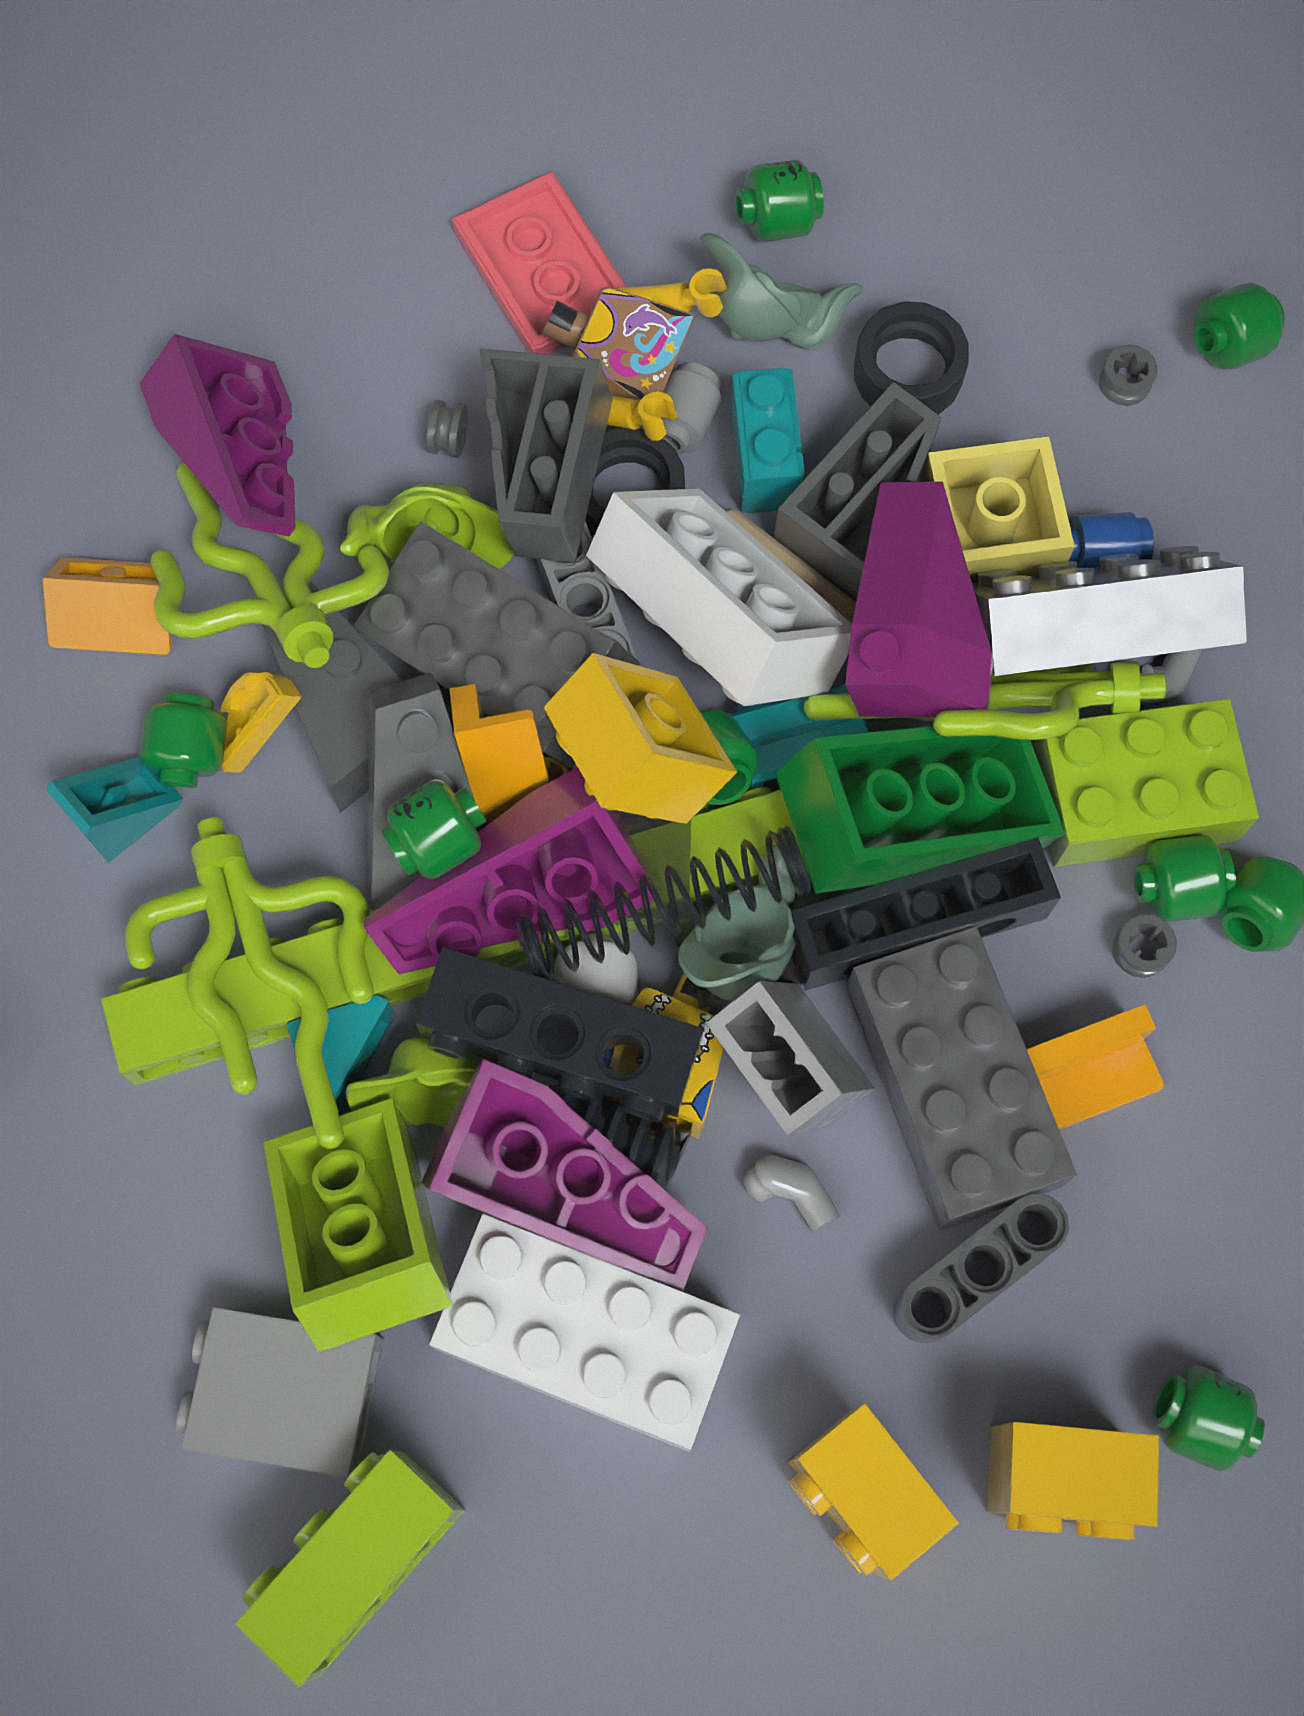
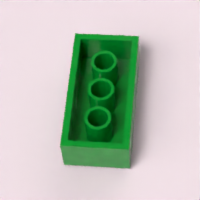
[775,726,1065,893]

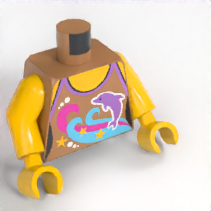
[542,268,727,441]

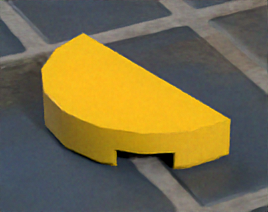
[220,672,302,773]

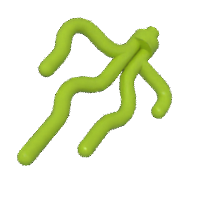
[151,463,389,668]
[803,661,1166,740]
[125,817,374,1149]

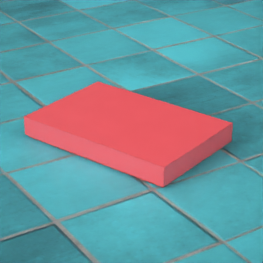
[452,171,627,354]

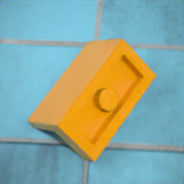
[43,557,182,655]
[449,684,550,824]
[1027,1004,1164,1130]

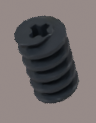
[559,1092,693,1190]

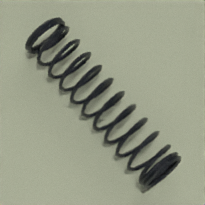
[516,825,811,981]

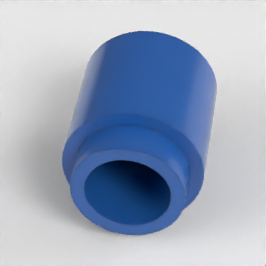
[1068,512,1154,568]

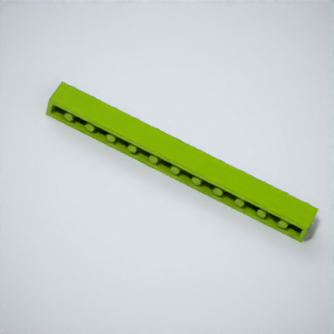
[101,787,809,1086]

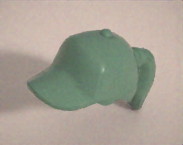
[700,233,863,350]
[678,845,796,1001]

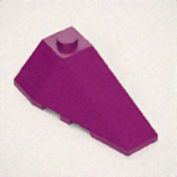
[139,334,296,537]
[845,481,993,717]
[363,767,660,975]
[421,1059,708,1292]

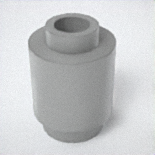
[661,362,721,455]

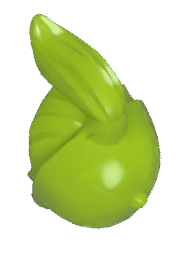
[340,482,514,569]
[345,1037,481,1127]

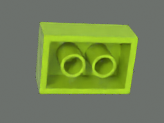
[1032,699,1259,867]
[263,1098,453,1352]
[235,1450,466,1688]

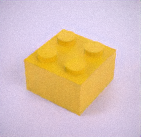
[543,653,737,824]
[788,1403,959,1580]
[987,1422,1159,1540]

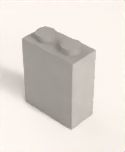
[706,981,876,1136]
[176,1307,384,1477]

